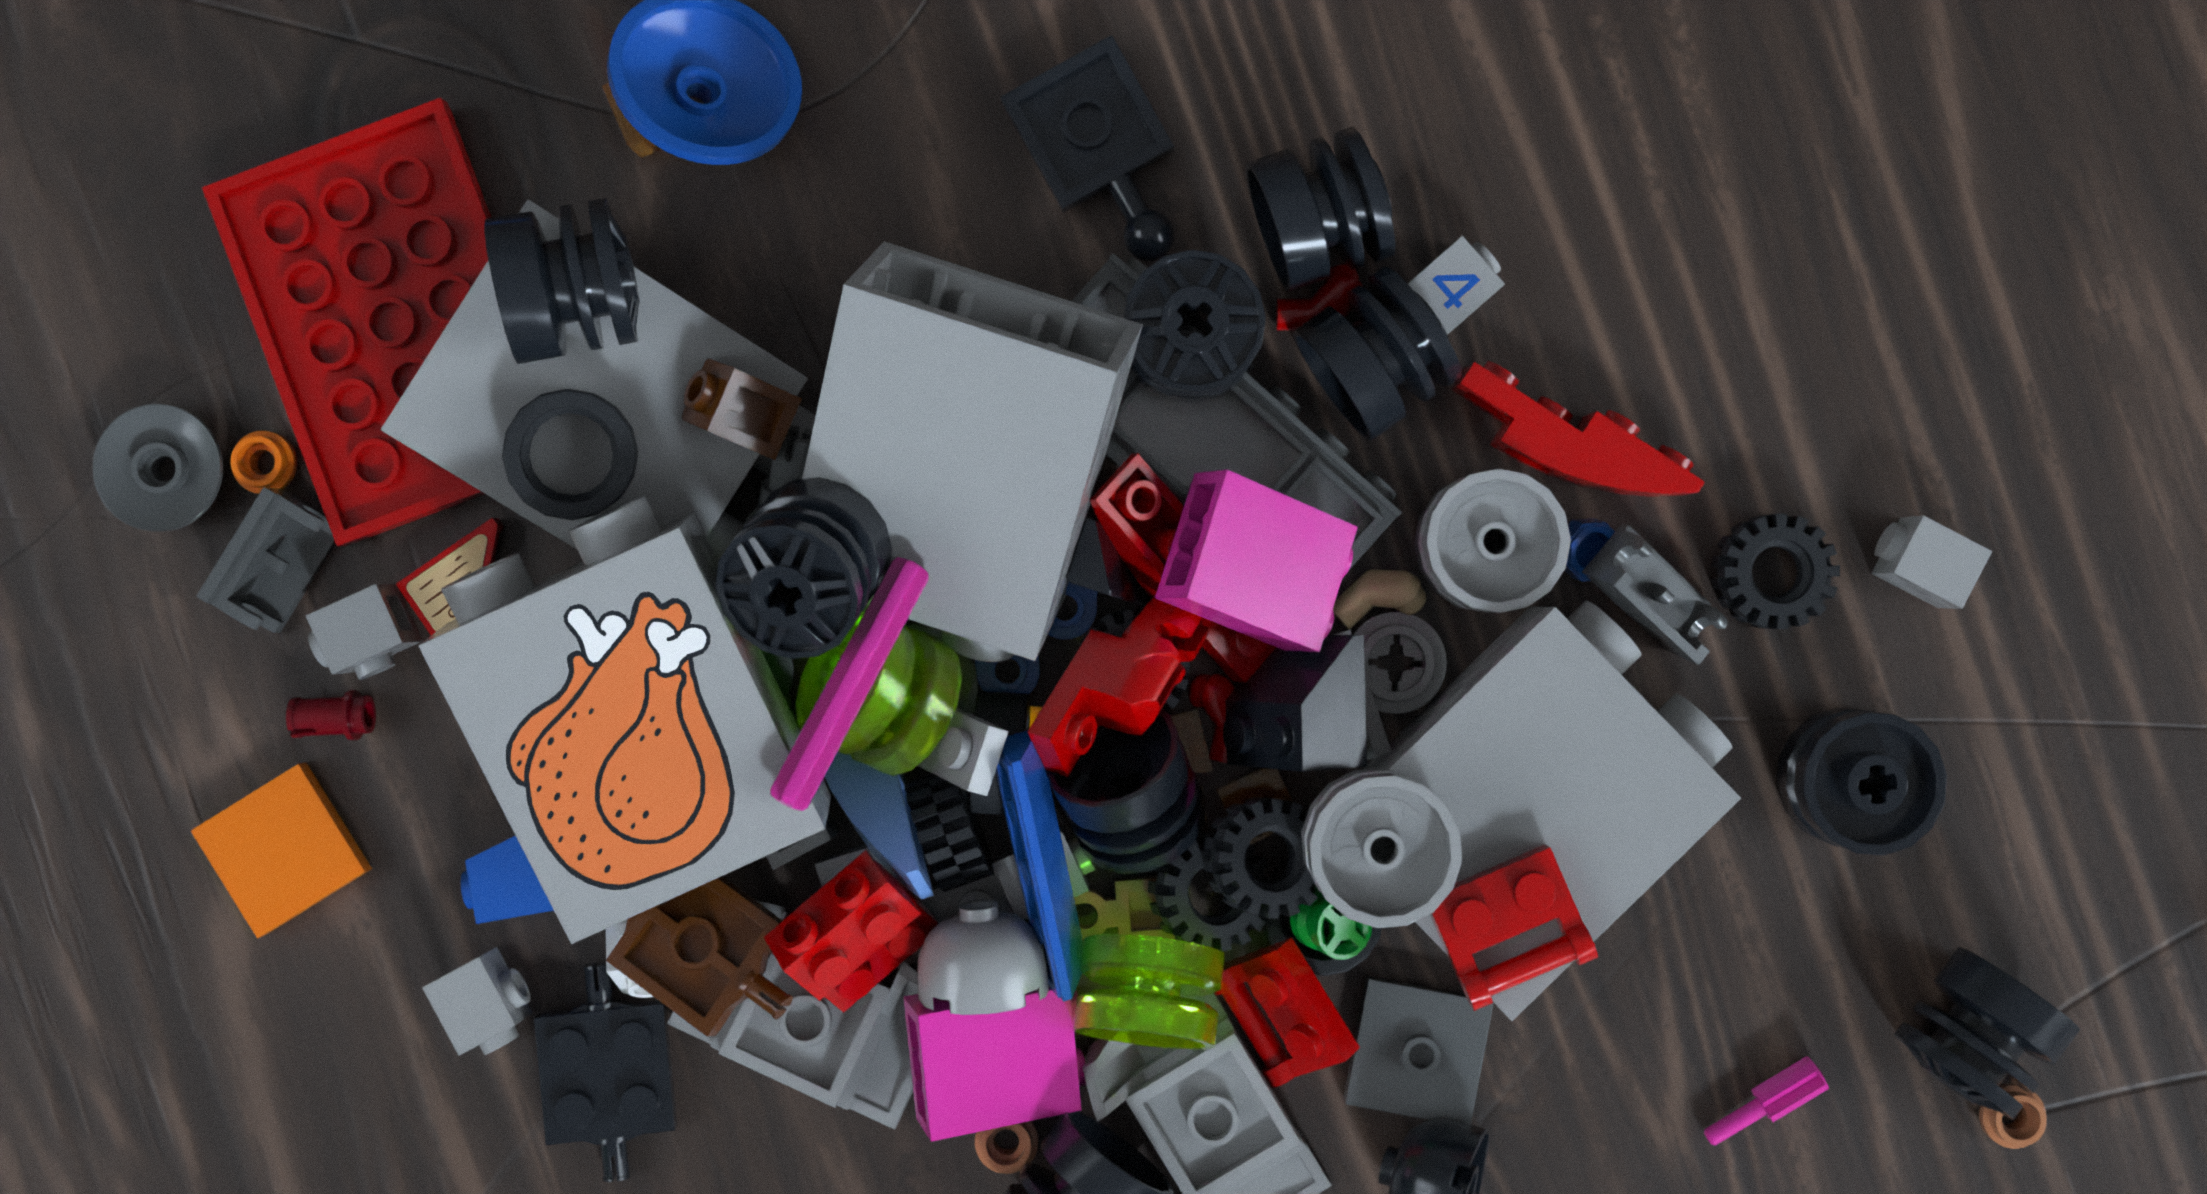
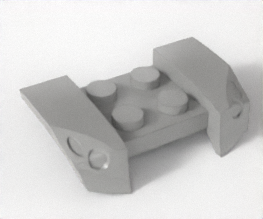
[667,901,918,1129]
[1083,969,1332,1194]

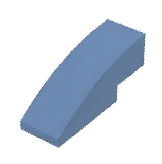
[825,714,934,900]

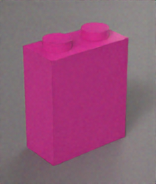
[1155,470,1358,652]
[903,986,1086,1142]

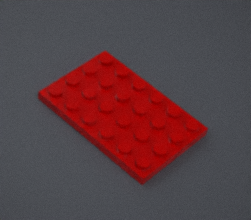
[202,97,491,547]

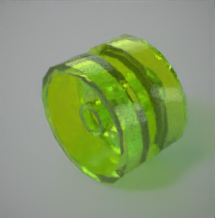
[796,606,962,776]
[1073,934,1225,1050]

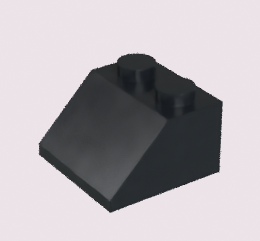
[1223,635,1367,772]

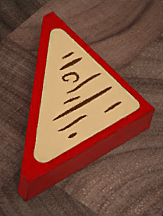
[396,517,504,635]

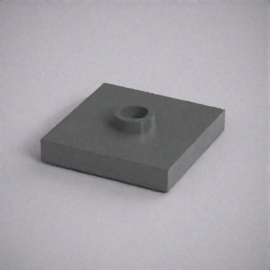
[1343,975,1494,1124]

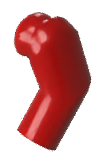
[1276,265,1362,331]
[1188,674,1235,763]

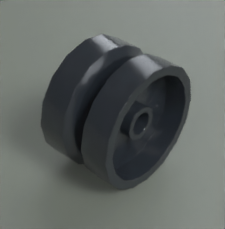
[1776,708,1947,856]

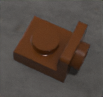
[681,358,802,460]

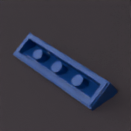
[996,730,1086,1002]

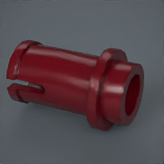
[286,690,376,741]

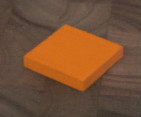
[191,762,372,939]

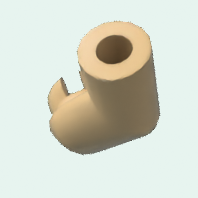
[1333,569,1426,630]

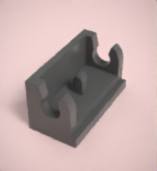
[196,487,336,633]
[1582,523,1728,665]

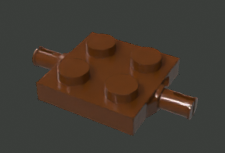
[606,876,793,1037]

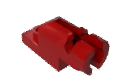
[1027,594,1209,777]

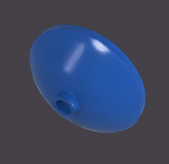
[607,0,802,165]

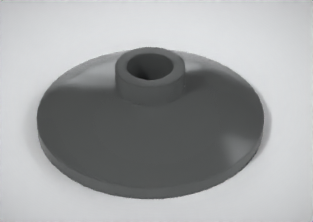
[93,404,223,532]

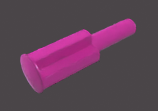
[1704,1056,1829,1146]

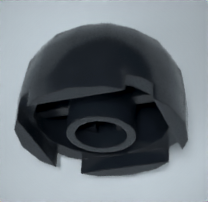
[1379,1118,1489,1194]

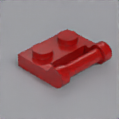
[1430,844,1598,1011]
[1205,937,1360,1088]

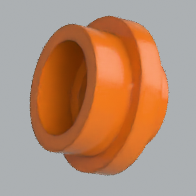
[230,431,297,494]

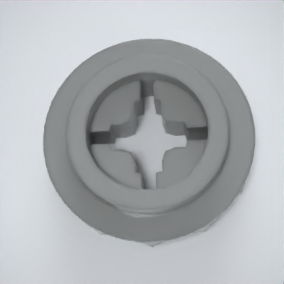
[1352,612,1447,714]

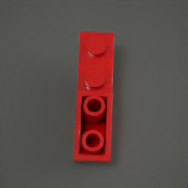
[1451,361,1705,497]
[1090,453,1276,683]

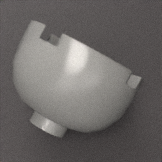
[917,900,1049,1015]

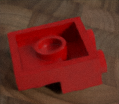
[763,850,939,1013]

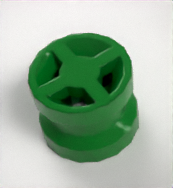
[1290,886,1372,960]

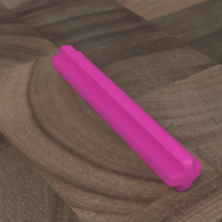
[770,557,929,811]

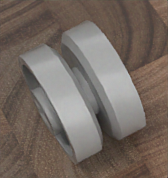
[1414,469,1571,613]
[1301,768,1462,928]

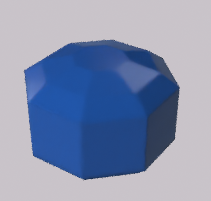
[1564,518,1615,582]

